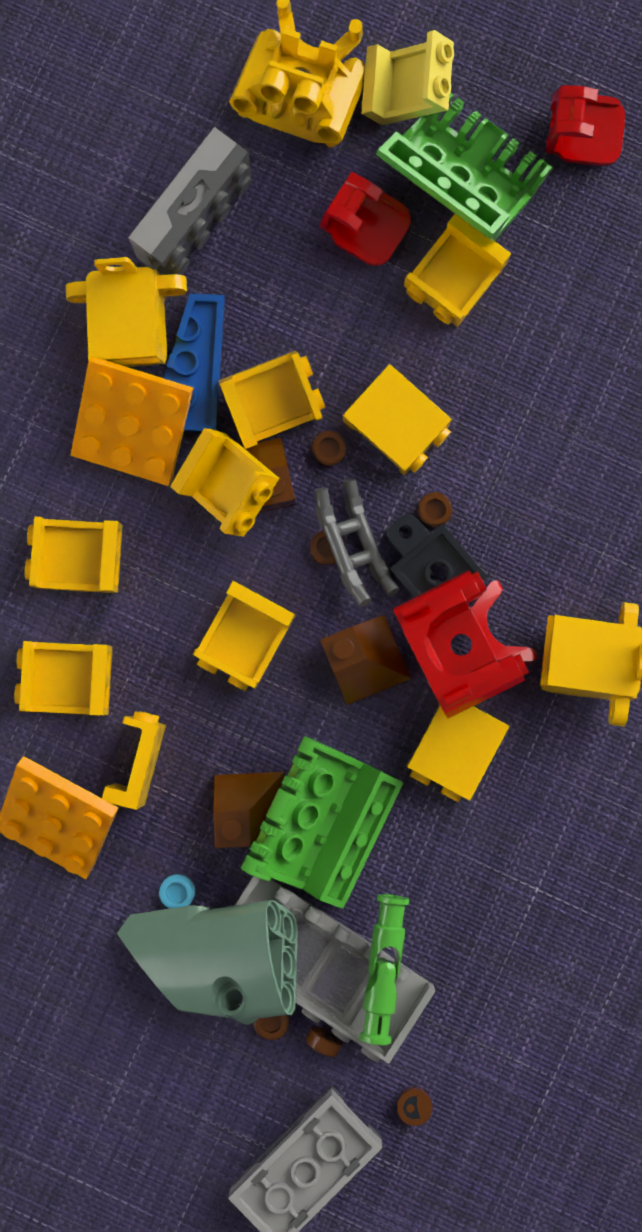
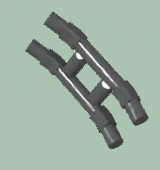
[314,478,400,607]

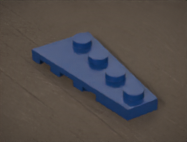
[164,293,225,433]

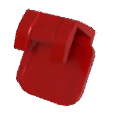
[545,85,625,166]
[320,172,411,266]

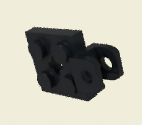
[385,514,488,598]

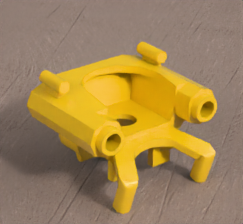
[229,0,365,148]

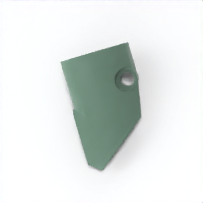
[117,900,298,1025]

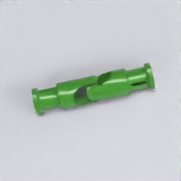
[359,894,409,1045]

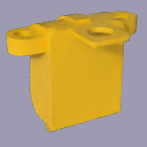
[66,257,187,367]
[540,602,642,727]

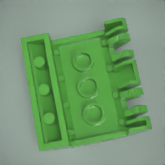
[376,93,553,242]
[241,736,404,909]

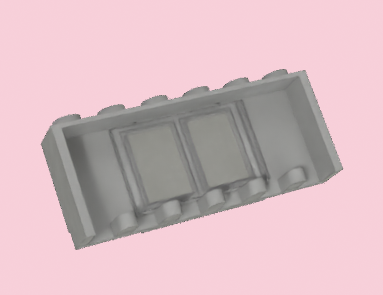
[235,876,435,1064]

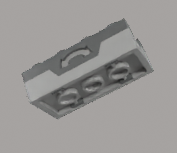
[128,127,252,275]
[228,1085,382,1232]

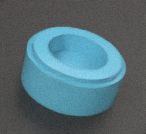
[159,874,195,909]

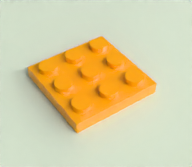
[70,357,193,486]
[0,756,118,879]

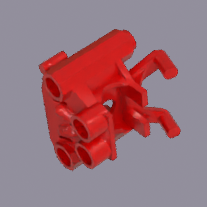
[393,570,537,719]

